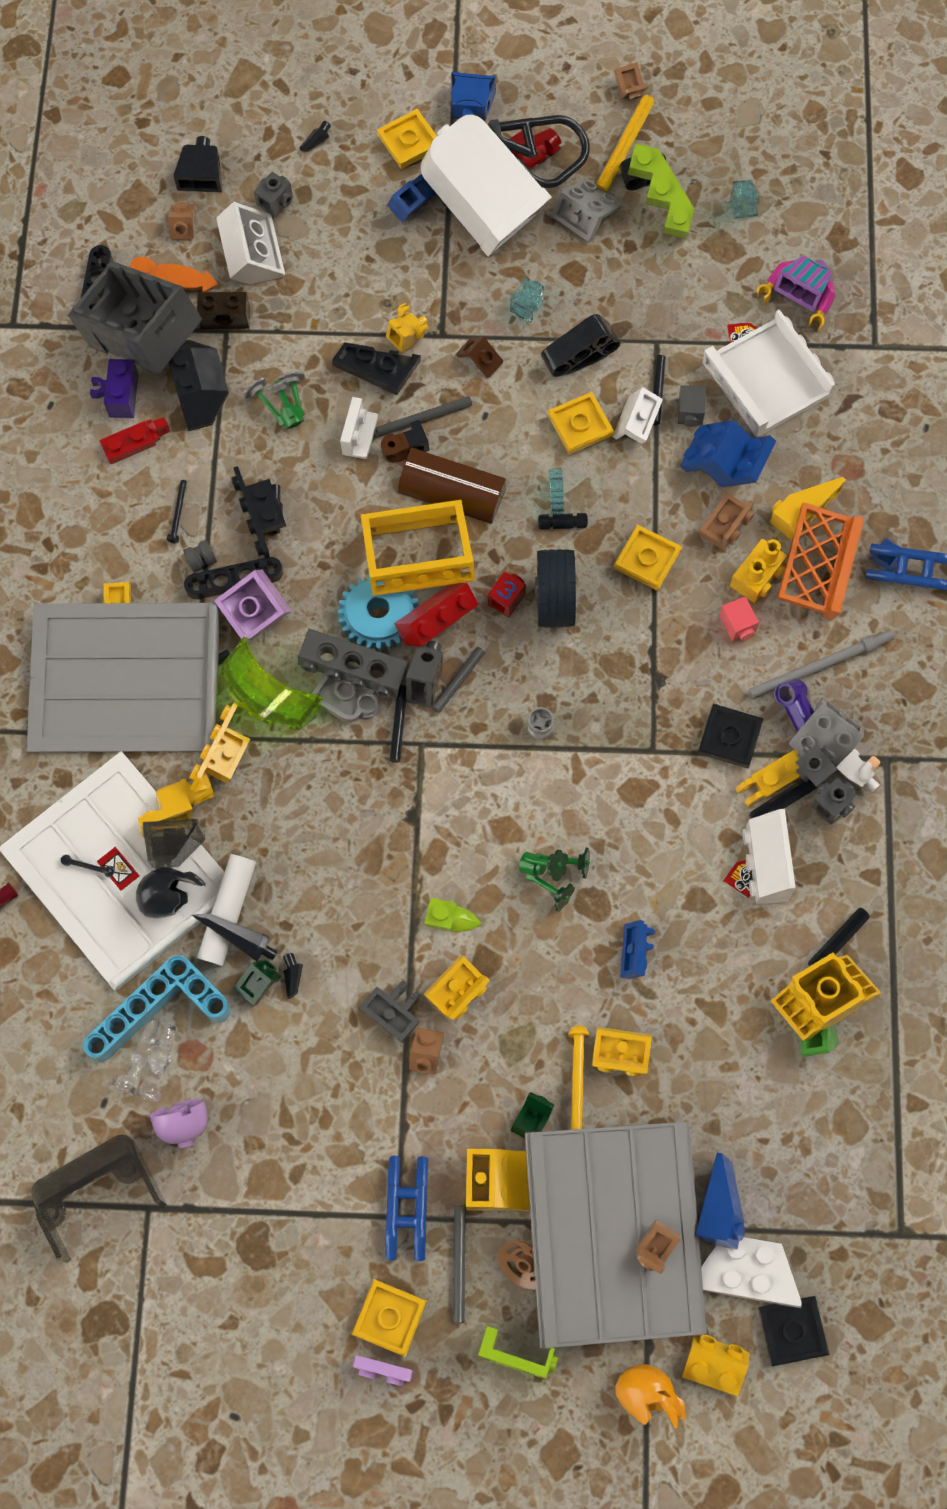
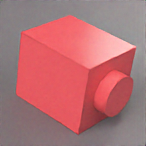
[719,596,759,642]

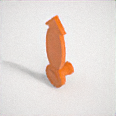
[130,257,218,292]

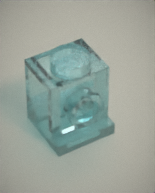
[730,180,759,219]
[510,277,545,323]

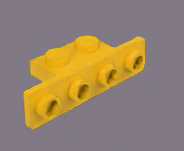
[189,699,250,791]

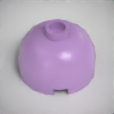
[149,1099,208,1148]

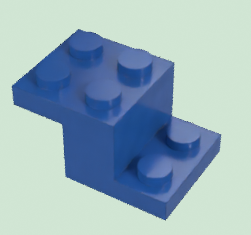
[680,420,776,487]

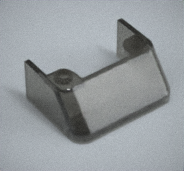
[31,1135,167,1263]

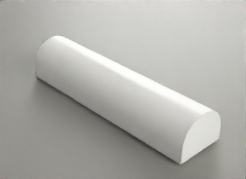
[197,854,256,966]

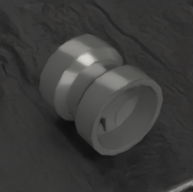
[183,540,217,573]

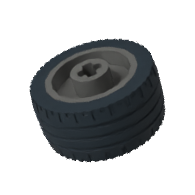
[535,549,576,628]

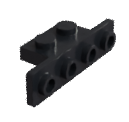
[231,466,286,559]

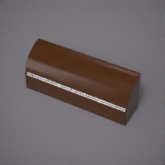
[398,448,506,524]

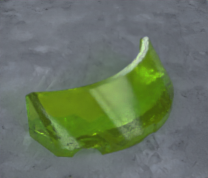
[221,636,323,730]

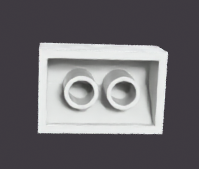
[216,202,285,284]
[742,809,796,905]

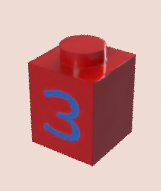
[487,571,526,618]

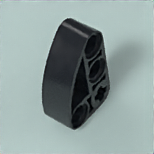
[541,314,621,377]

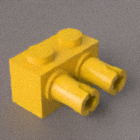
[730,539,788,603]

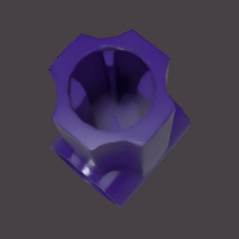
[774,679,814,732]

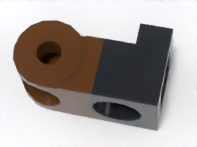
[381,420,430,463]

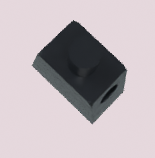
[174,136,222,192]

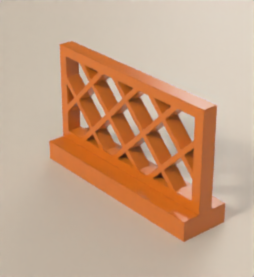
[777,502,864,620]

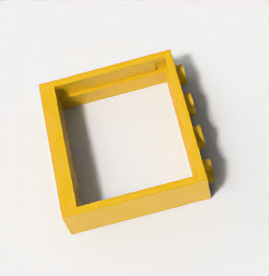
[361,500,476,596]

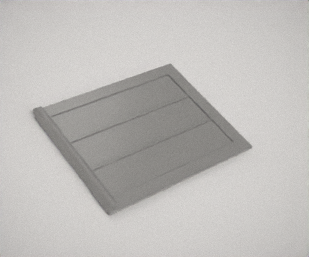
[27,602,220,752]

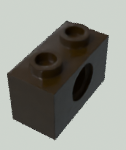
[197,292,250,329]

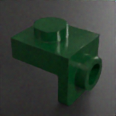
[510,1092,554,1138]

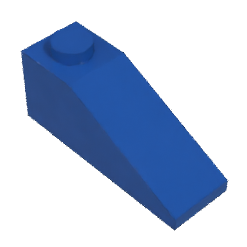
[696,1152,745,1249]

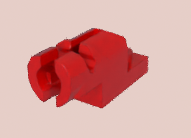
[510,128,562,170]

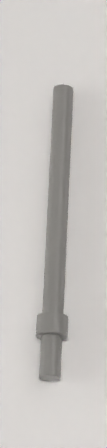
[749,630,894,699]

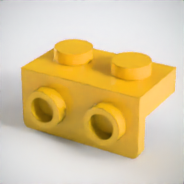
[423,955,490,1020]
[592,1027,652,1076]
[682,1335,750,1396]

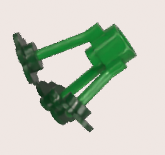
[519,847,590,912]

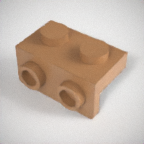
[698,493,755,551]

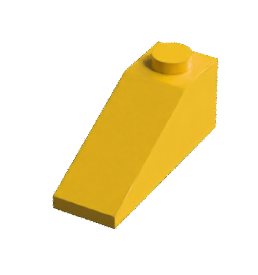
[770,477,846,541]

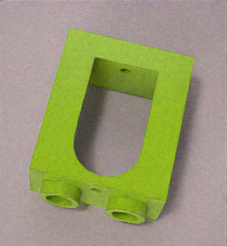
[478,1326,558,1379]

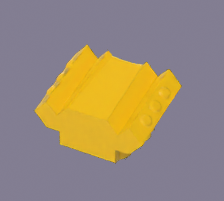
[771,952,882,1041]

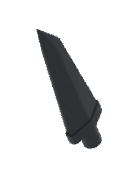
[192,913,277,961]

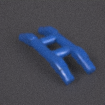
[866,543,947,591]
[385,1155,429,1261]

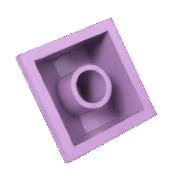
[214,569,292,643]

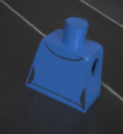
[451,72,496,121]

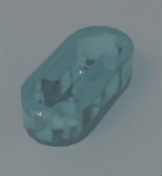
[549,468,564,514]

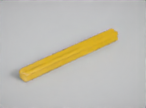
[596,94,654,192]

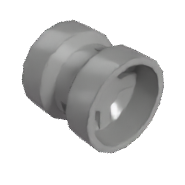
[527,707,554,741]

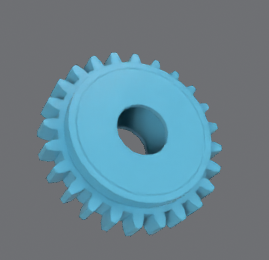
[337,574,419,652]

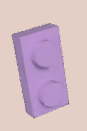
[353,1355,414,1387]

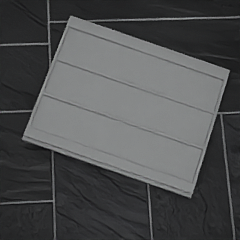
[525,1122,707,1348]

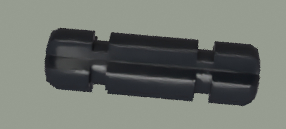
[538,513,588,530]

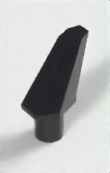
[299,121,331,152]
[283,953,303,999]

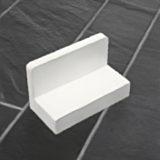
[612,387,663,444]

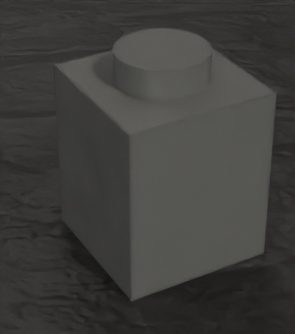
[678,385,706,427]

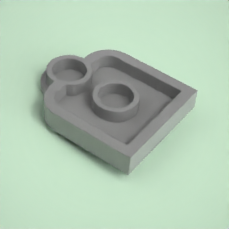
[309,663,380,723]

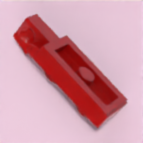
[99,417,170,464]

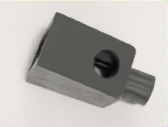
[406,640,443,708]

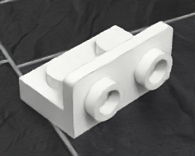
[340,397,378,459]

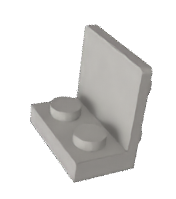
[551,180,622,242]
[789,697,864,767]

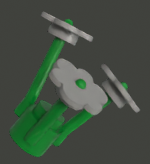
[244,371,305,429]

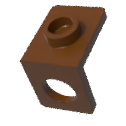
[456,337,503,378]

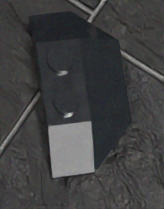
[169,339,229,432]

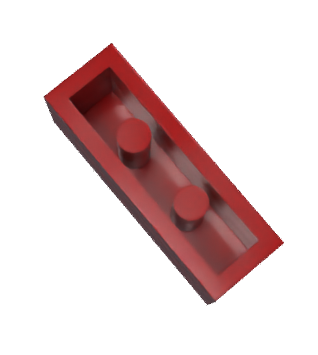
[394,583,479,646]

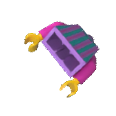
[757,256,835,332]

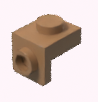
[614,62,648,100]
[168,202,196,240]
[409,1027,444,1075]
[637,1220,681,1274]

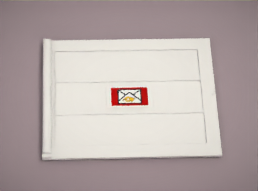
[0,751,224,991]

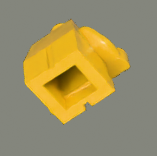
[386,303,429,353]

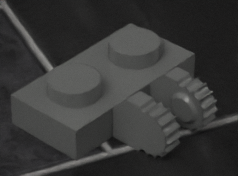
[359,981,421,1043]

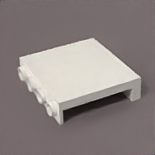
[702,310,835,437]

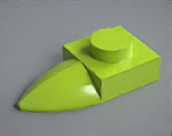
[425,898,481,932]

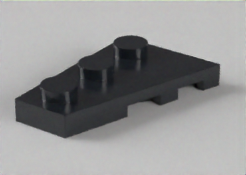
[332,342,421,395]

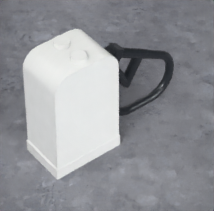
[420,115,590,257]

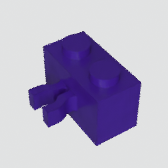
[90,359,139,418]

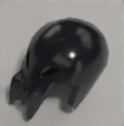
[136,867,206,919]

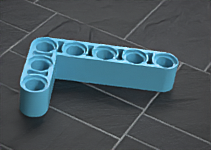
[83,955,231,1062]

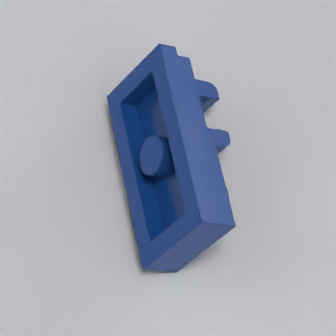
[620,920,655,979]

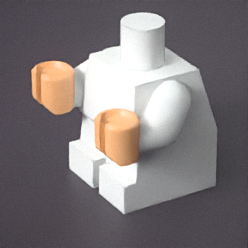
[836,749,880,792]

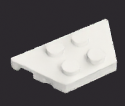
[701,1237,802,1308]

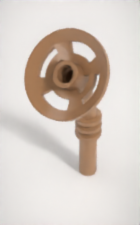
[498,1240,536,1290]

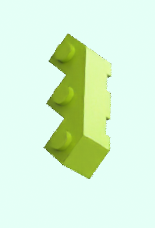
[628,143,694,239]

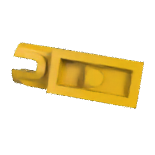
[138,772,214,837]

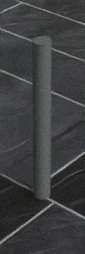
[376,396,472,437]
[453,1205,466,1323]

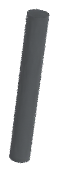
[431,647,485,713]

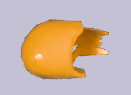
[615,1364,686,1429]

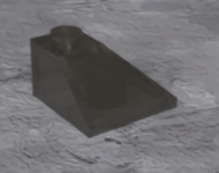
[143,819,205,870]

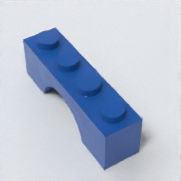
[387,174,437,223]

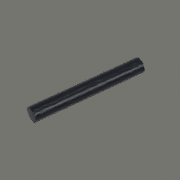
[653,355,666,425]
[390,685,406,763]

